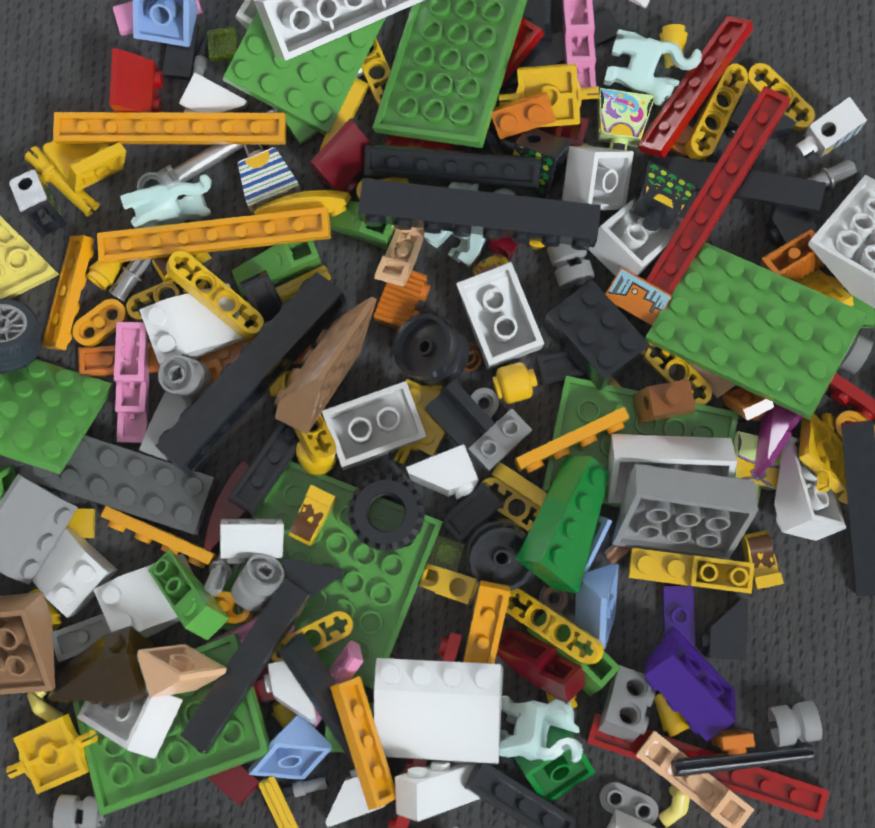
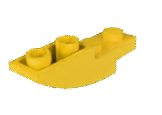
[254,190,351,217]
[627,548,755,594]

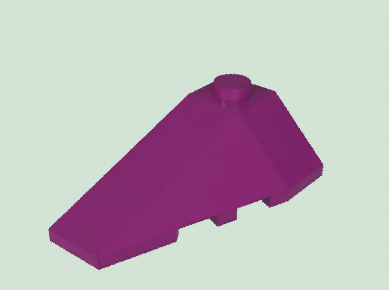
[754,403,803,477]

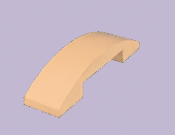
[374,227,425,287]
[636,731,754,828]

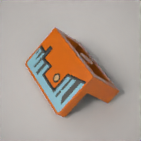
[606,267,672,325]

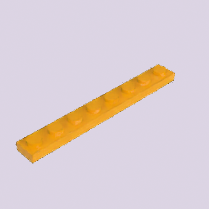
[53,112,286,145]
[97,207,331,264]

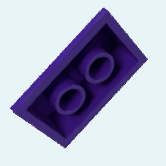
[644,627,736,741]

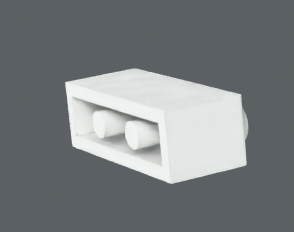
[395,760,481,821]

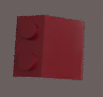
[310,119,371,196]

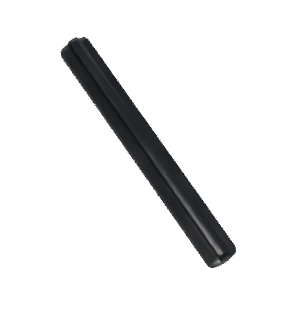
[671,743,815,777]

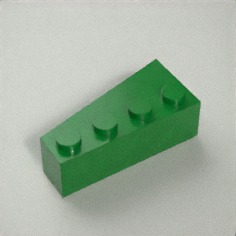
[516,455,610,594]

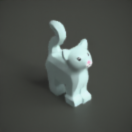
[603,29,702,106]
[120,174,211,229]
[424,182,515,268]
[499,696,583,762]

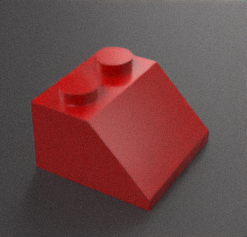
[109,48,164,113]

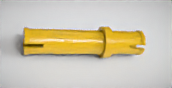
[24,146,100,217]

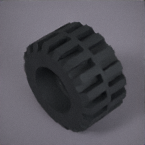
[348,474,425,551]

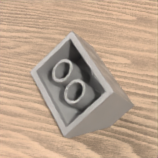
[0,474,78,585]

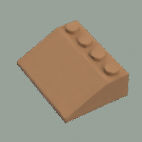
[274,297,377,434]
[0,592,55,695]

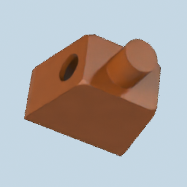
[633,380,696,423]

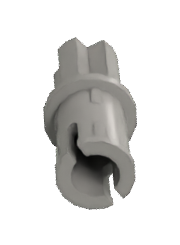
[807,160,857,190]
[109,259,152,302]
[204,548,233,596]

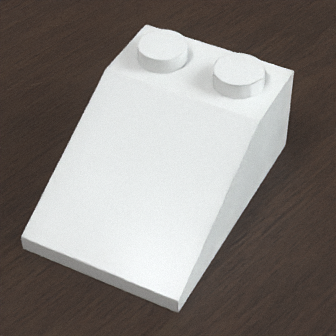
[589,200,683,276]
[456,262,544,370]
[139,283,247,365]
[322,381,427,471]
[774,436,846,541]
[32,525,118,618]
[93,554,194,638]
[77,686,183,759]

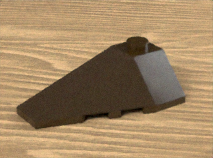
[48,626,154,706]

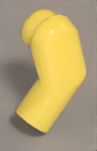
[27,691,63,722]
[658,784,690,828]

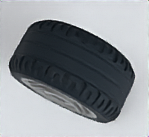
[0,299,41,374]

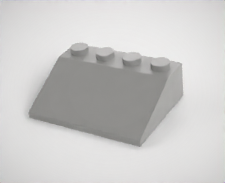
[612,464,758,560]

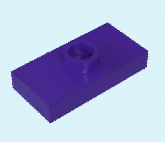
[662,586,696,647]

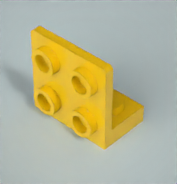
[43,141,126,193]

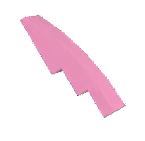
[562,0,596,88]
[114,322,149,444]

